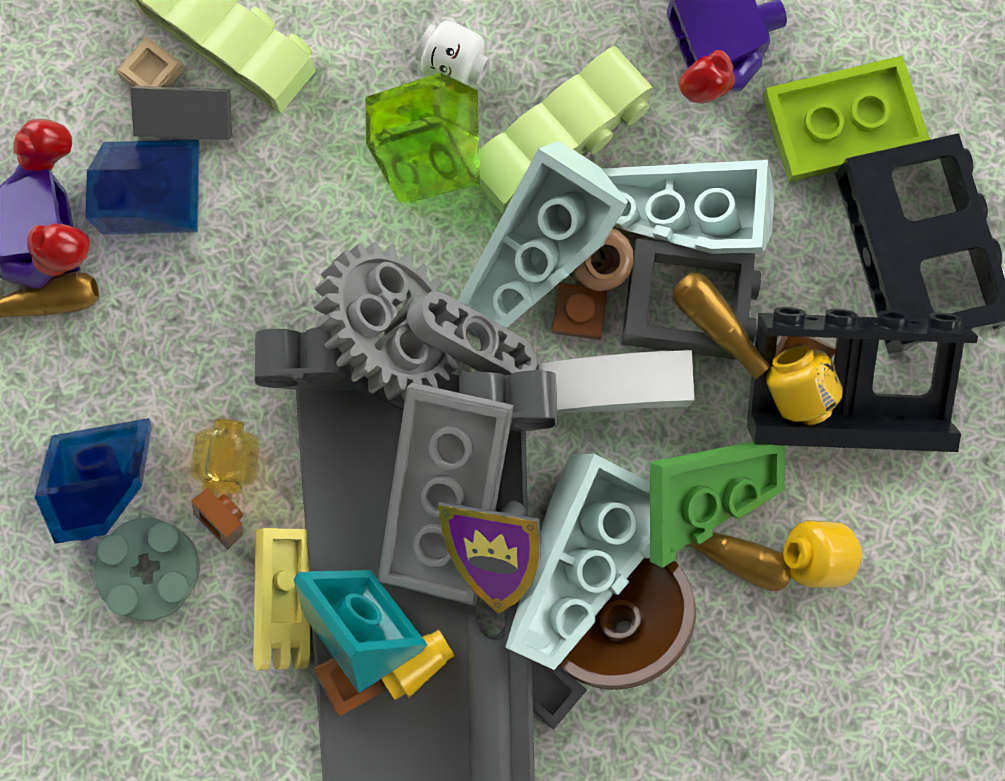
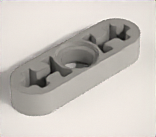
[407,291,537,375]

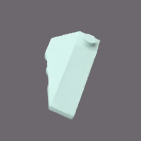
[458,141,628,334]
[601,160,775,254]
[505,454,650,670]

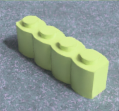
[132,0,316,113]
[467,46,653,214]

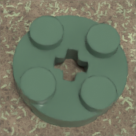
[94,518,200,621]

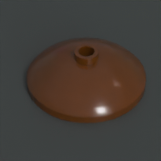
[558,558,696,690]

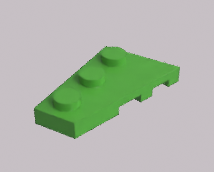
[650,441,785,568]

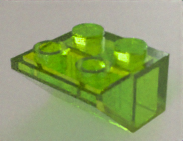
[365,72,480,203]

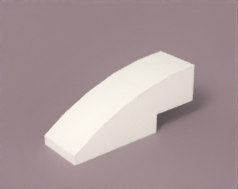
[537,350,694,413]

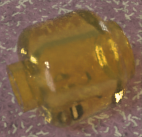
[191,419,260,494]

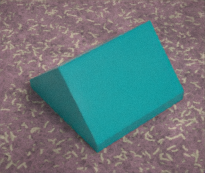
[293,570,428,693]

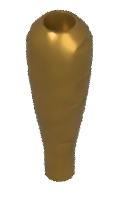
[0,271,99,318]
[673,272,771,379]
[688,532,791,592]

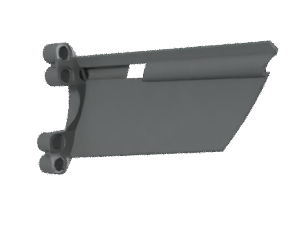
[254,327,558,781]

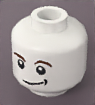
[416,20,490,92]

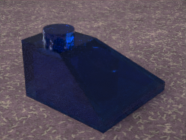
[85,140,200,235]
[34,418,152,544]

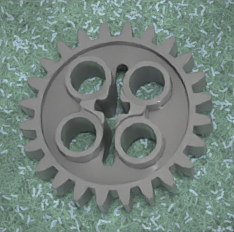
[313,242,459,400]

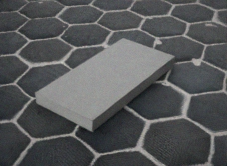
[377,383,514,606]

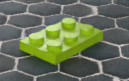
[762,55,930,183]

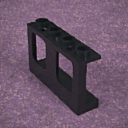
[835,133,1005,354]
[747,307,978,452]

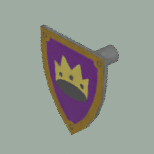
[438,501,541,614]

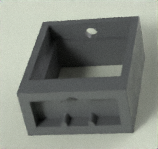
[621,239,761,360]

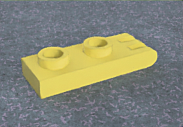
[253,528,310,671]

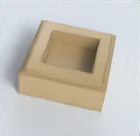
[116,36,185,87]

